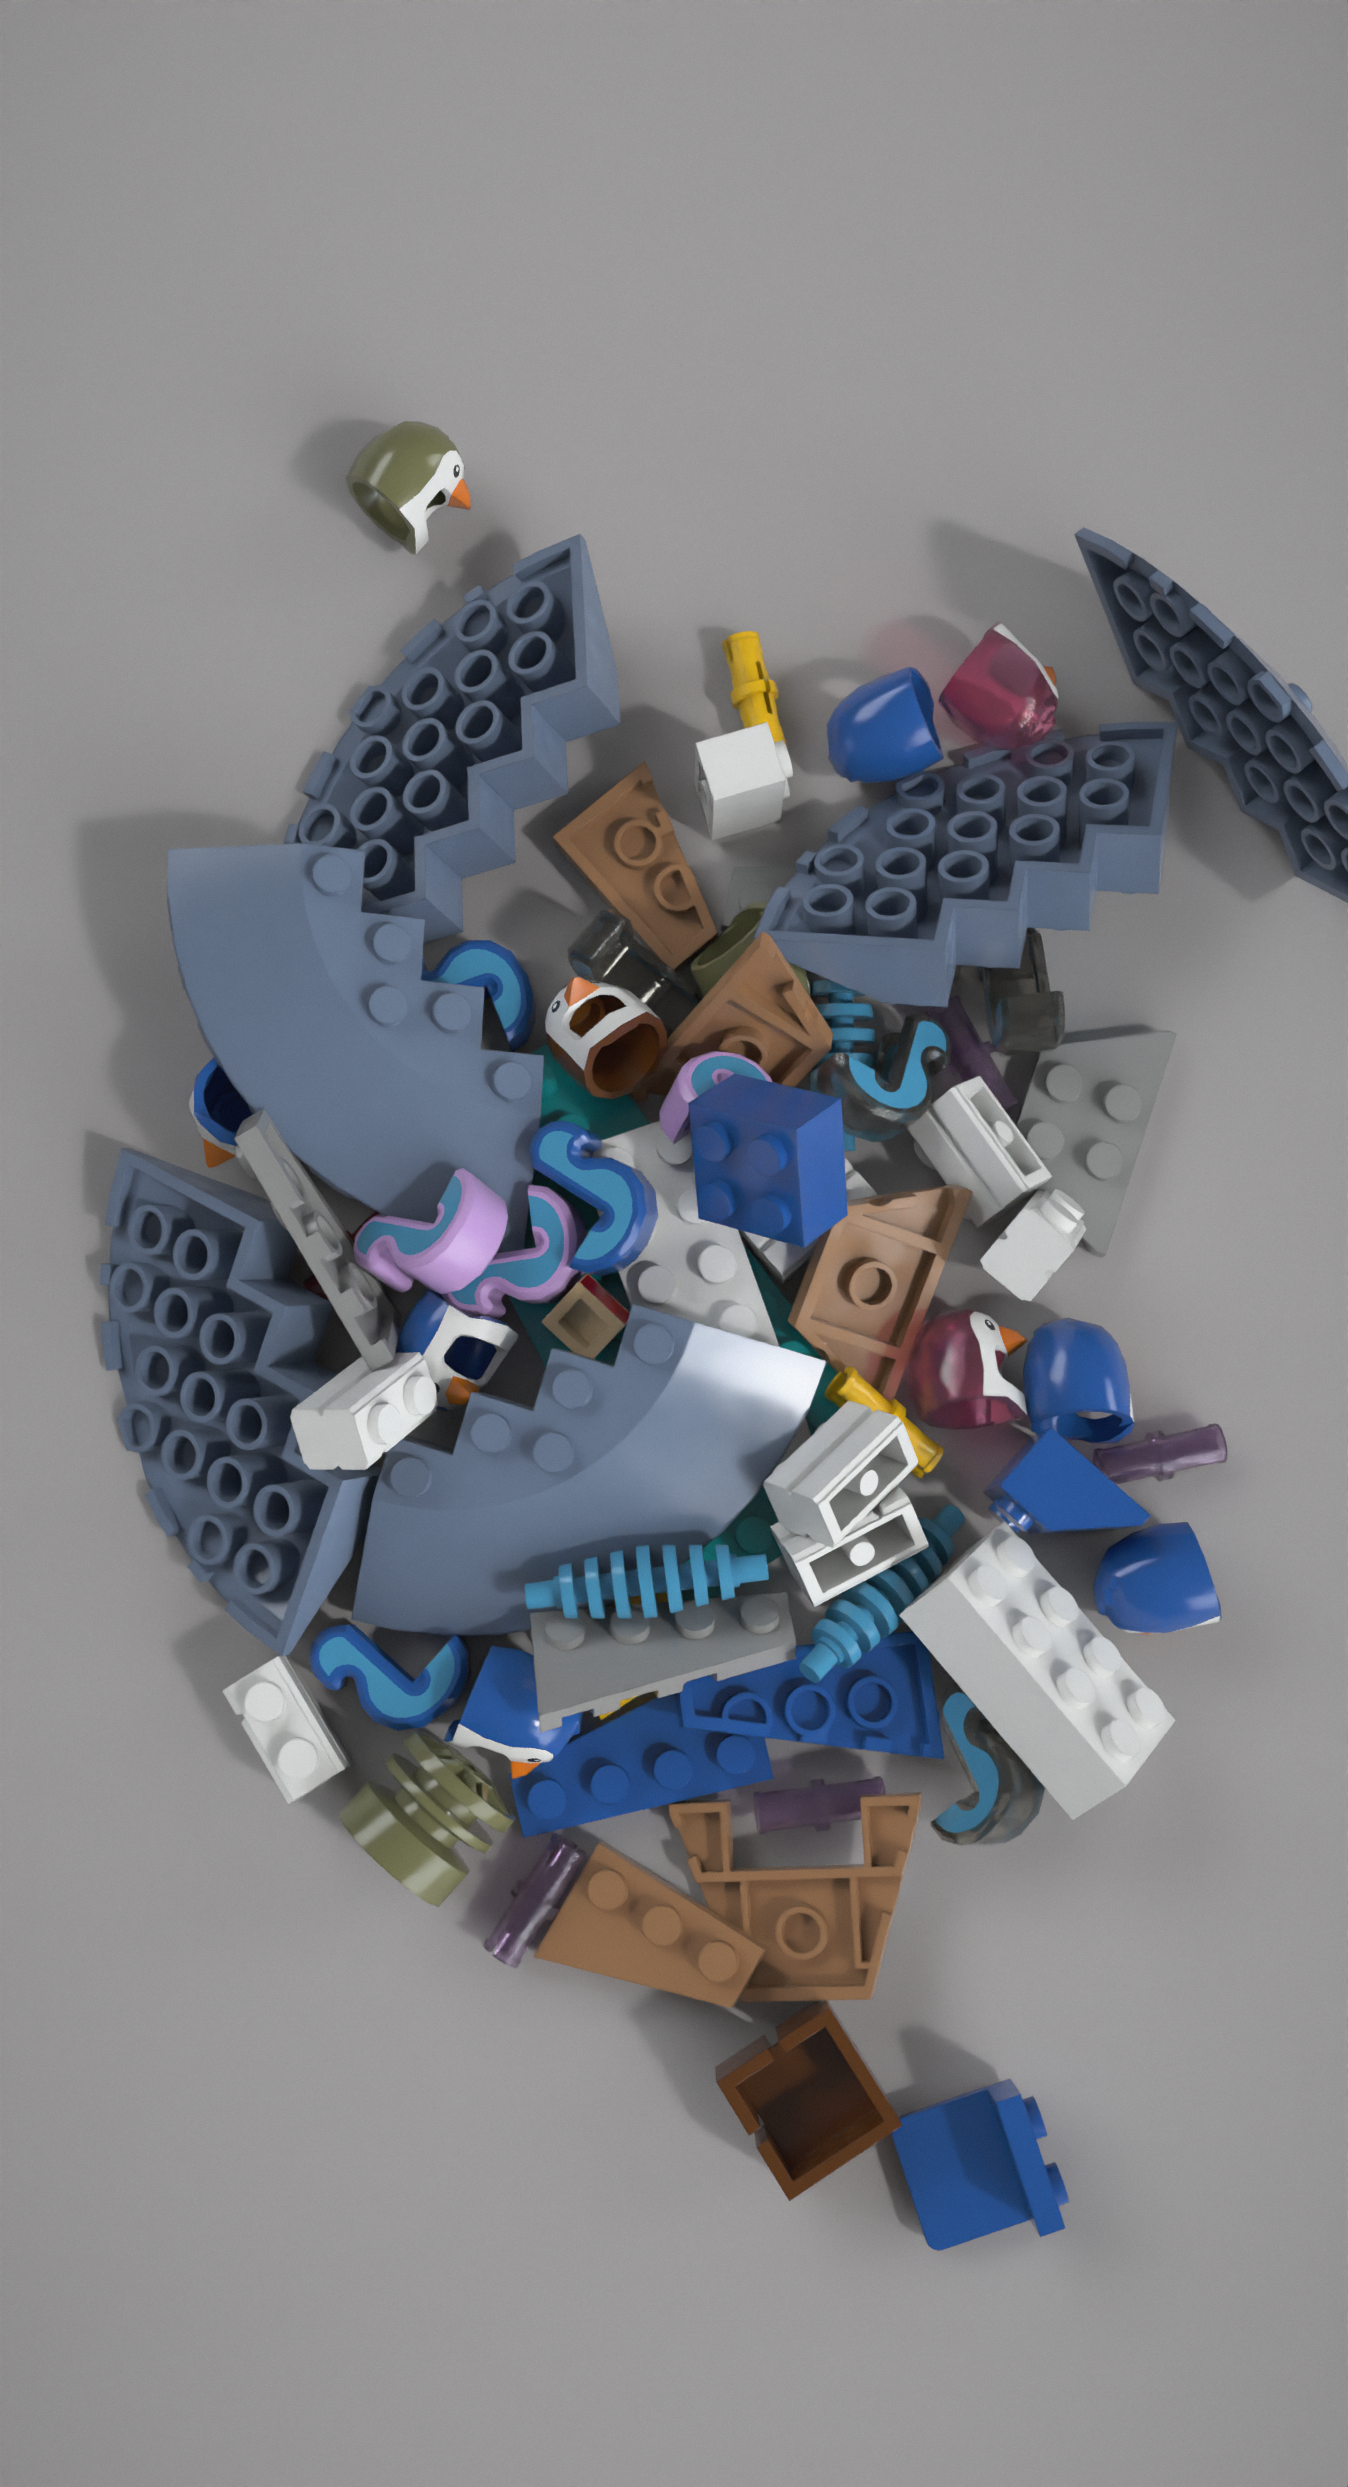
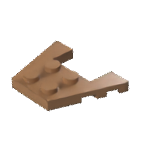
[669,1792,922,2002]

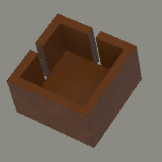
[715,2000,903,2201]

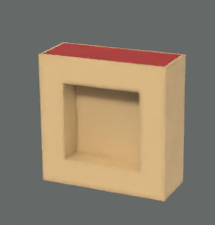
[541,1273,630,1359]

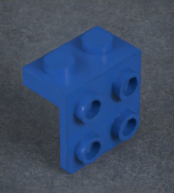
[891,2078,1069,2251]

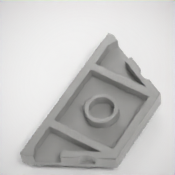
[1015,1031,1177,1258]

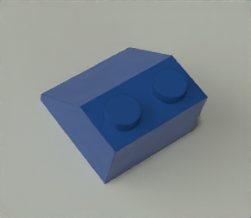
[983,1427,1151,1534]

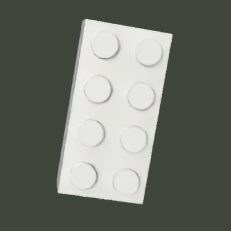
[899,1521,1176,1820]

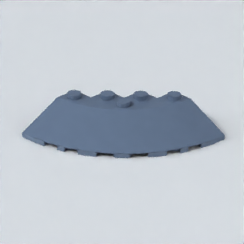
[1074,527,1348,903]
[284,534,621,944]
[754,722,1177,1007]
[167,843,544,1253]
[100,1148,381,1656]
[351,1304,827,1636]

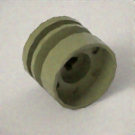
[339,1728,516,1907]

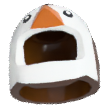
[545,977,667,1099]

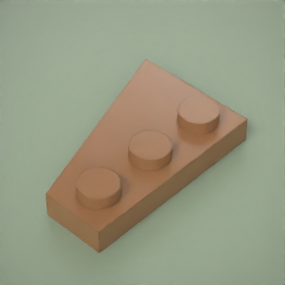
[553,761,718,978]
[533,1842,768,2008]

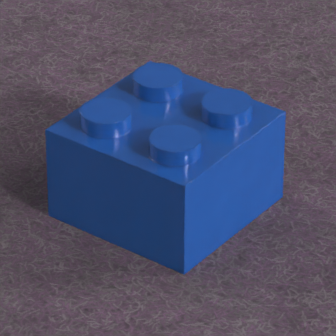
[688,1074,848,1248]

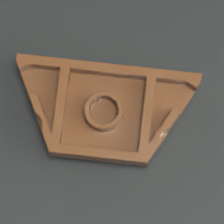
[629,931,833,1103]
[787,1184,973,1401]

